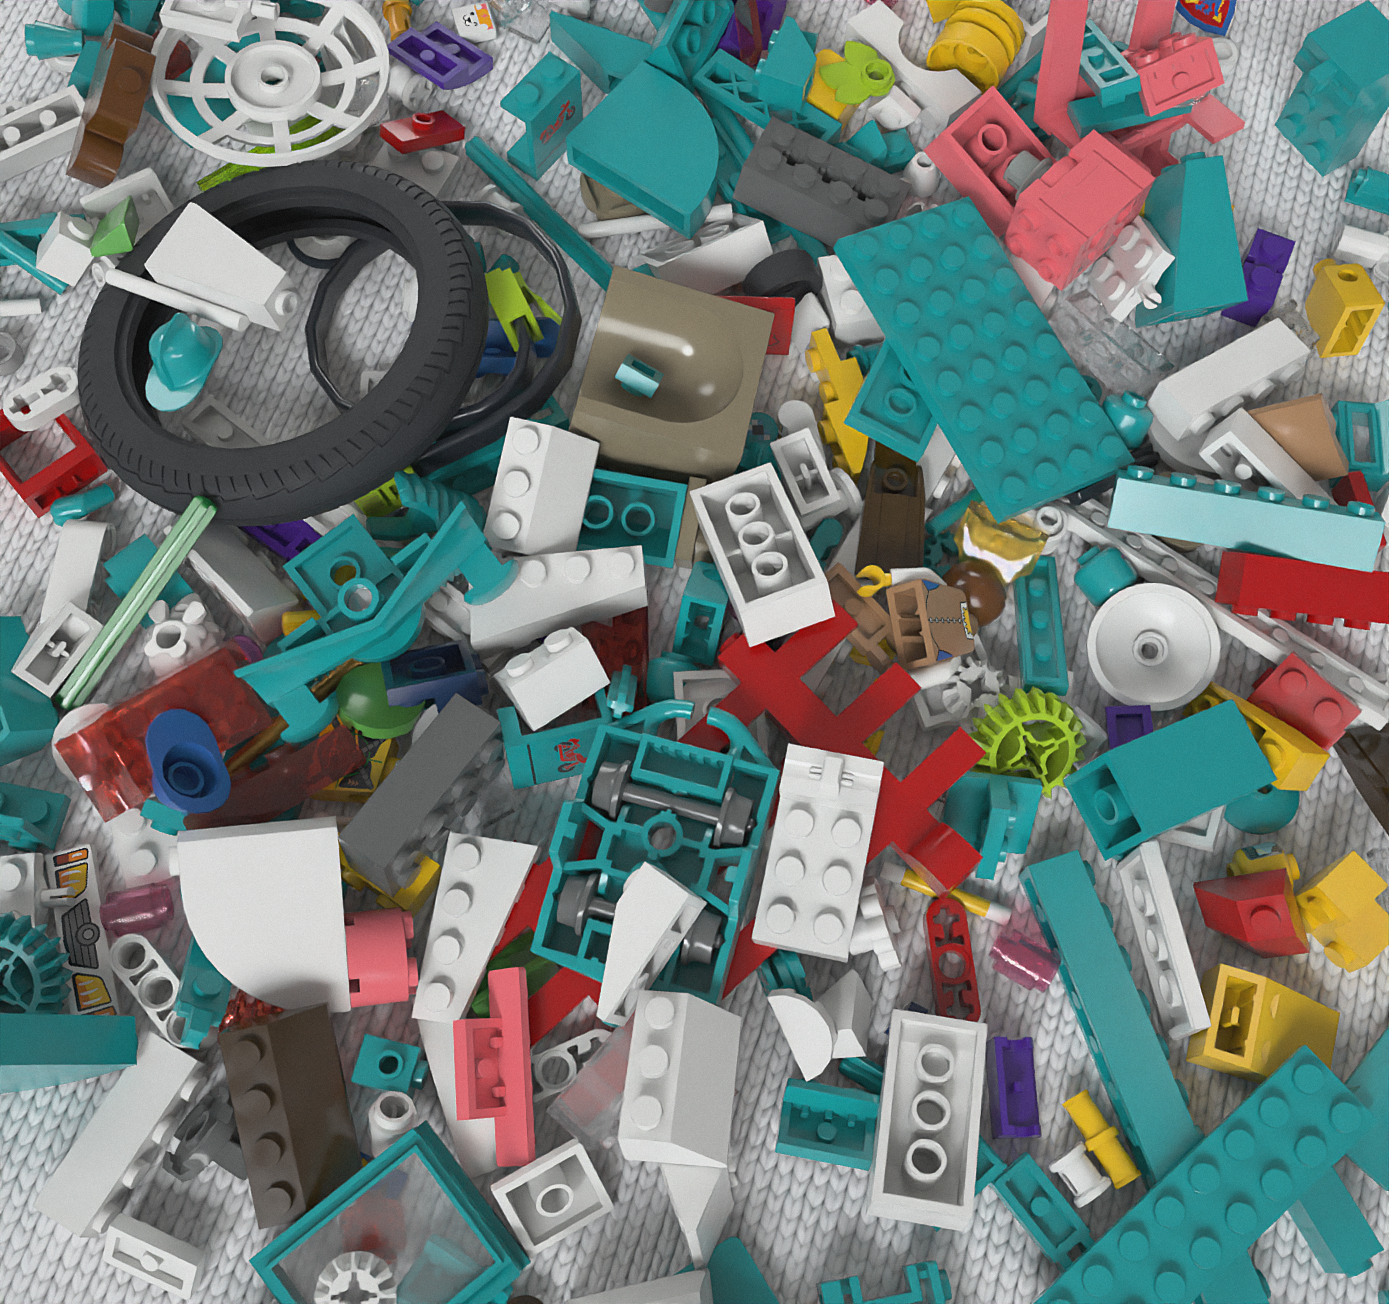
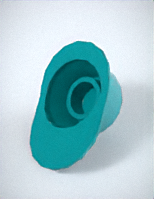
[145,312,223,412]

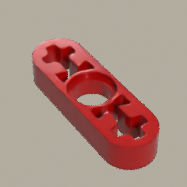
[923,898,981,1022]

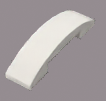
[412,997,504,1180]

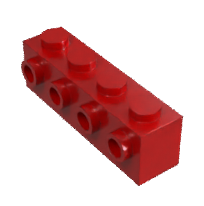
[1215,551,1389,630]

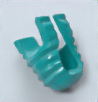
[365,471,488,564]

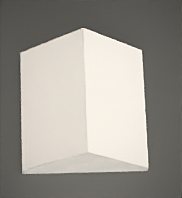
[490,1136,615,1258]

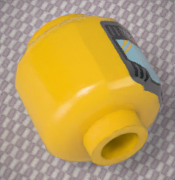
[1226,842,1300,889]

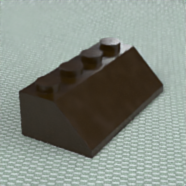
[218,1002,367,1230]

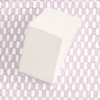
[770,427,841,518]
[11,600,104,698]
[814,969,872,1059]

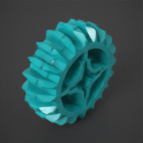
[0,911,74,1014]

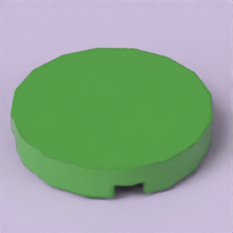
[336,663,425,739]

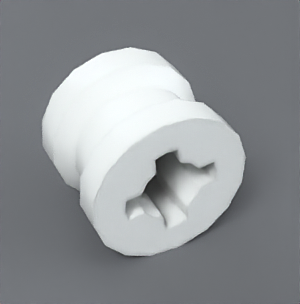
[387,62,433,111]

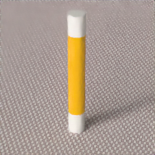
[879,860,1012,926]

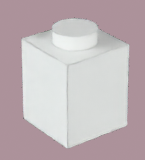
[36,211,96,287]

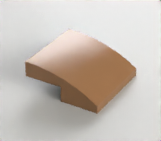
[1246,393,1349,482]

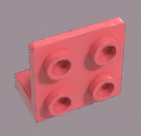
[1123,32,1225,117]

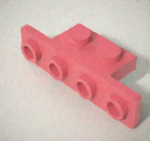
[453,967,536,1167]

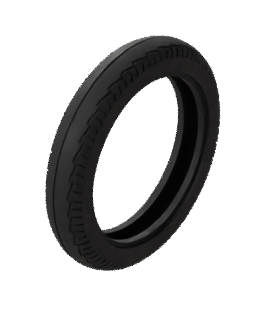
[77,160,489,526]

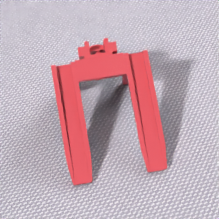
[1033,0,1245,178]

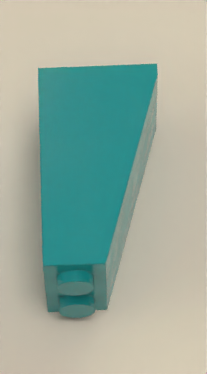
[1135,152,1248,328]
[1063,699,1277,861]

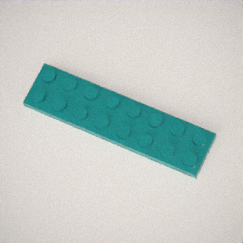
[1030,1045,1379,1304]

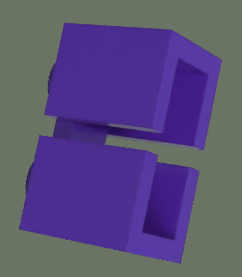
[1220,228,1296,329]

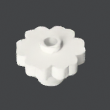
[850,875,902,972]

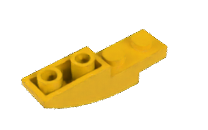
[805,328,869,488]

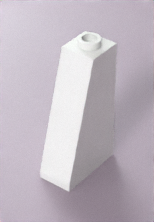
[144,202,303,332]

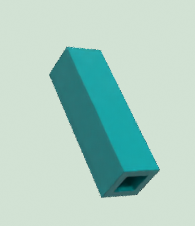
[1287,1166,1384,1278]

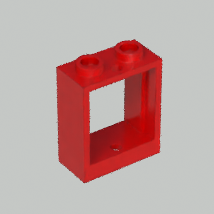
[0,405,109,518]

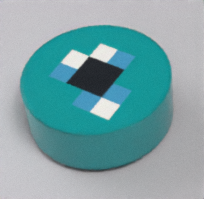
[744,412,778,448]

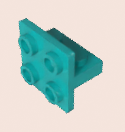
[941,771,1043,880]

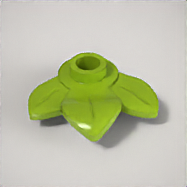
[819,40,895,105]

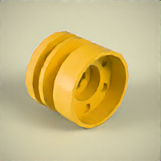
[926,0,1025,96]

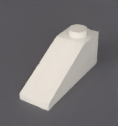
[596,862,707,1026]

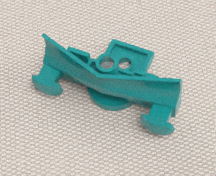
[233,501,519,743]

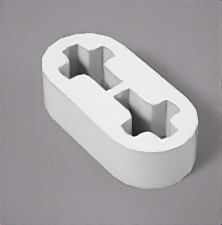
[3,366,80,431]

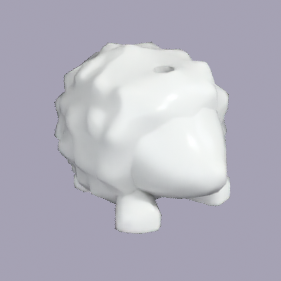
[144,593,226,687]

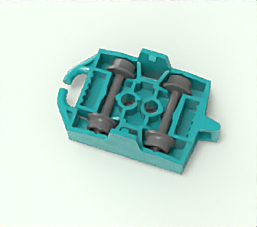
[530,699,781,1028]

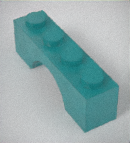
[67,0,165,99]

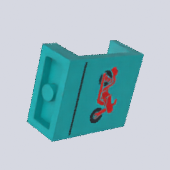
[500,51,583,181]
[496,687,619,790]

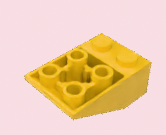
[1185,963,1340,1084]

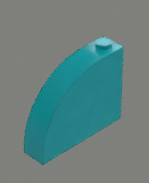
[566,60,719,239]
[0,1013,139,1094]

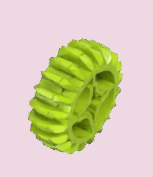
[967,687,1087,799]

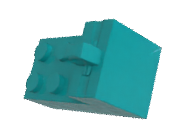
[1275,0,1389,177]

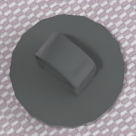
[162,1085,248,1182]

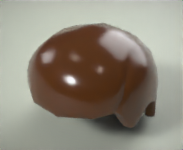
[942,560,1007,628]

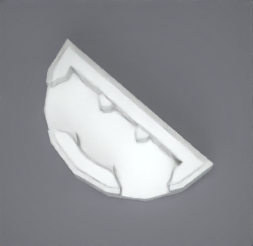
[767,988,837,1082]

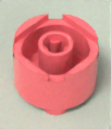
[344,907,418,1008]

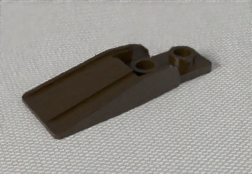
[854,440,925,580]
[1333,723,1389,836]

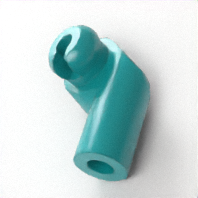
[50,483,115,527]

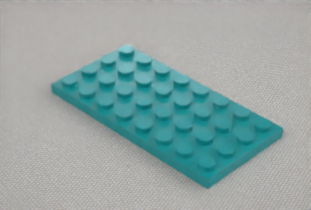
[833,196,1135,524]

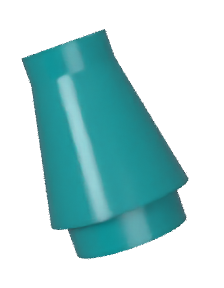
[24,20,85,60]

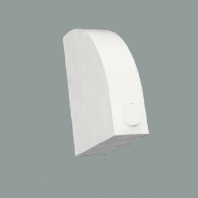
[169,816,351,1013]

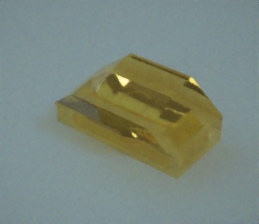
[953,500,1049,588]

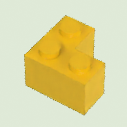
[1294,850,1389,973]

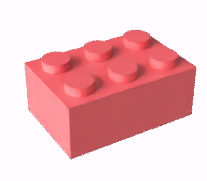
[923,86,1057,238]

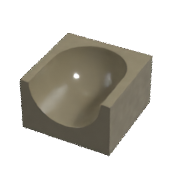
[568,265,775,485]

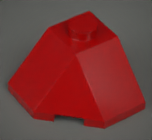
[1193,868,1310,959]

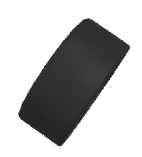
[743,249,822,307]

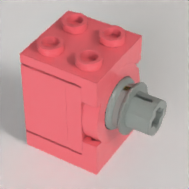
[1002,130,1156,291]

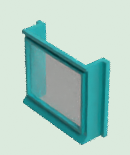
[249,1120,531,1304]

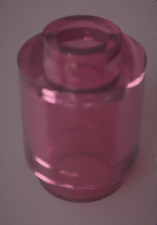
[99,883,174,938]
[988,929,1061,993]

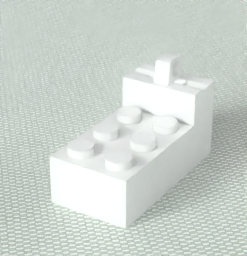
[752,743,884,963]

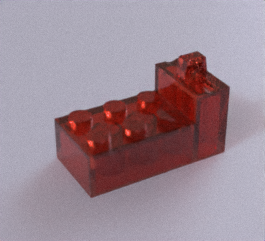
[54,637,279,823]

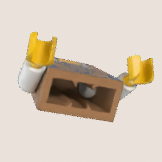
[856,565,978,690]

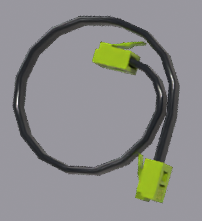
[304,201,582,518]

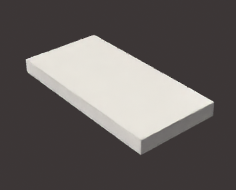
[1116,841,1211,1041]

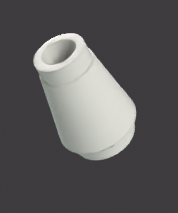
[368,1091,417,1158]

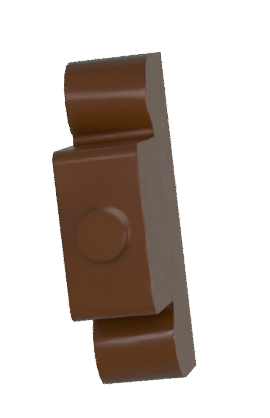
[65,19,157,188]

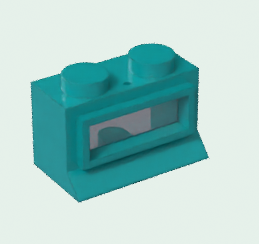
[1329,399,1389,492]

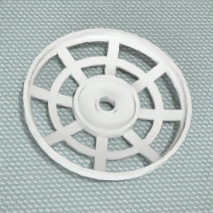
[150,0,391,167]

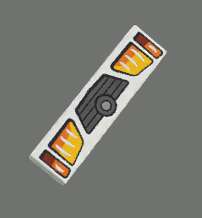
[45,844,124,1016]

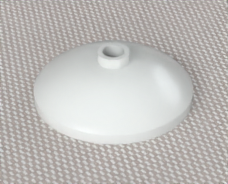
[1086,583,1220,712]

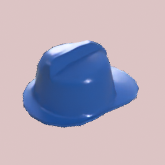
[145,709,231,815]

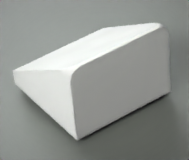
[791,292,830,353]

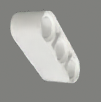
[41,519,117,624]
[109,933,219,1053]

